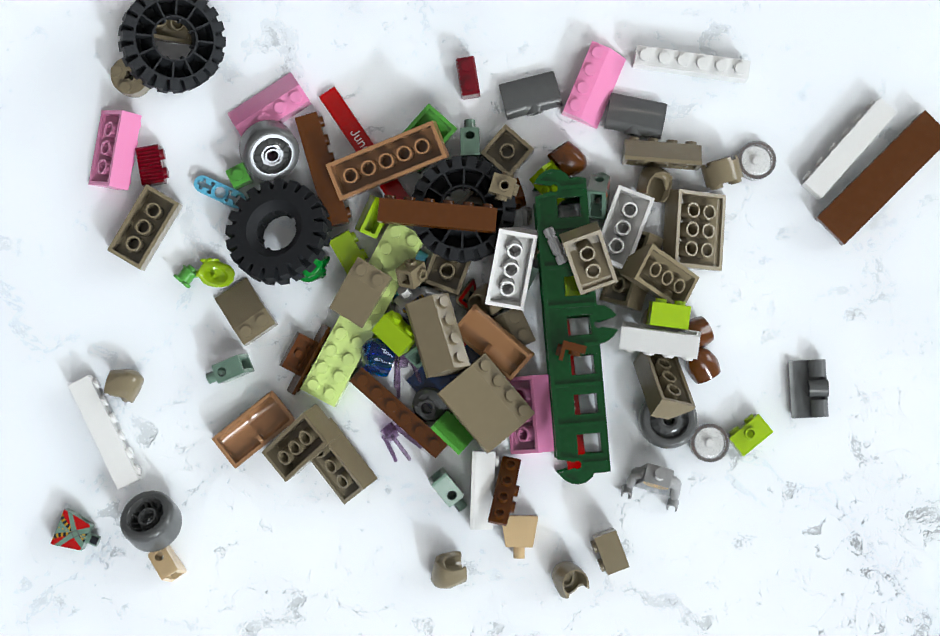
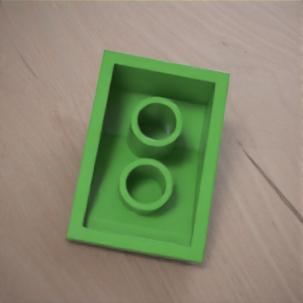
[402,104,457,174]
[430,411,474,455]

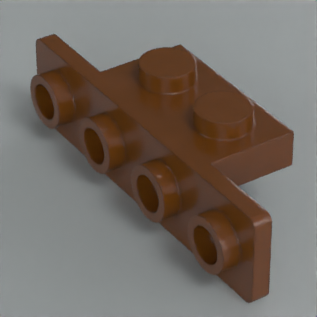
[280,324,331,396]
[488,456,521,526]

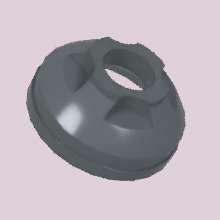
[412,387,447,422]

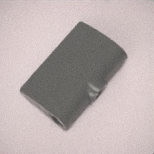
[499,71,563,120]
[604,93,667,139]
[788,359,829,418]

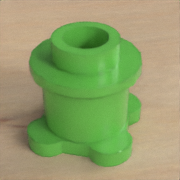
[173,264,198,288]

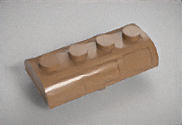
[458,304,535,381]
[211,391,296,469]

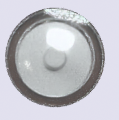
[737,141,776,181]
[689,424,730,462]

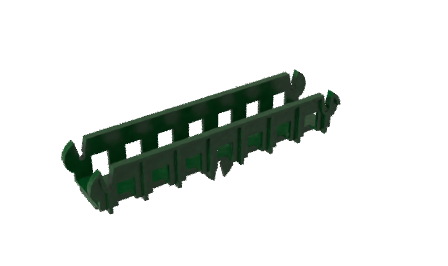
[532,169,618,485]

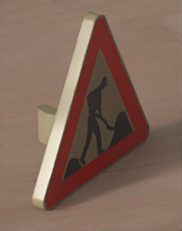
[456,278,477,311]

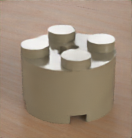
[110,58,150,98]
[700,154,744,190]

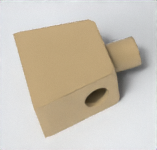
[502,515,538,559]
[148,545,187,582]

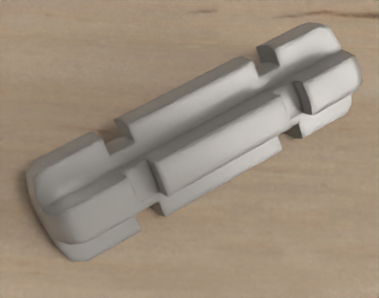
[543,227,568,265]

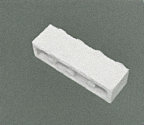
[619,321,701,361]

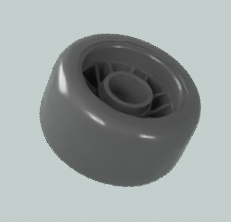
[239,120,300,181]
[638,400,697,449]
[120,490,182,552]

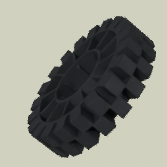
[118,0,226,94]
[411,155,516,263]
[225,179,332,286]

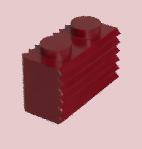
[456,56,480,100]
[135,144,169,187]

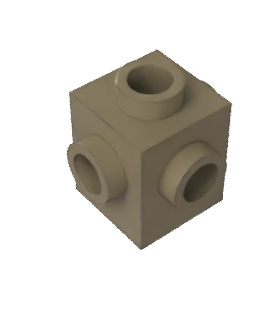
[489,172,520,202]
[395,258,428,289]

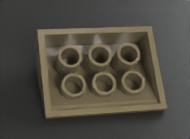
[662,189,726,271]
[437,353,535,454]

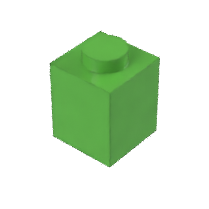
[225,162,254,190]

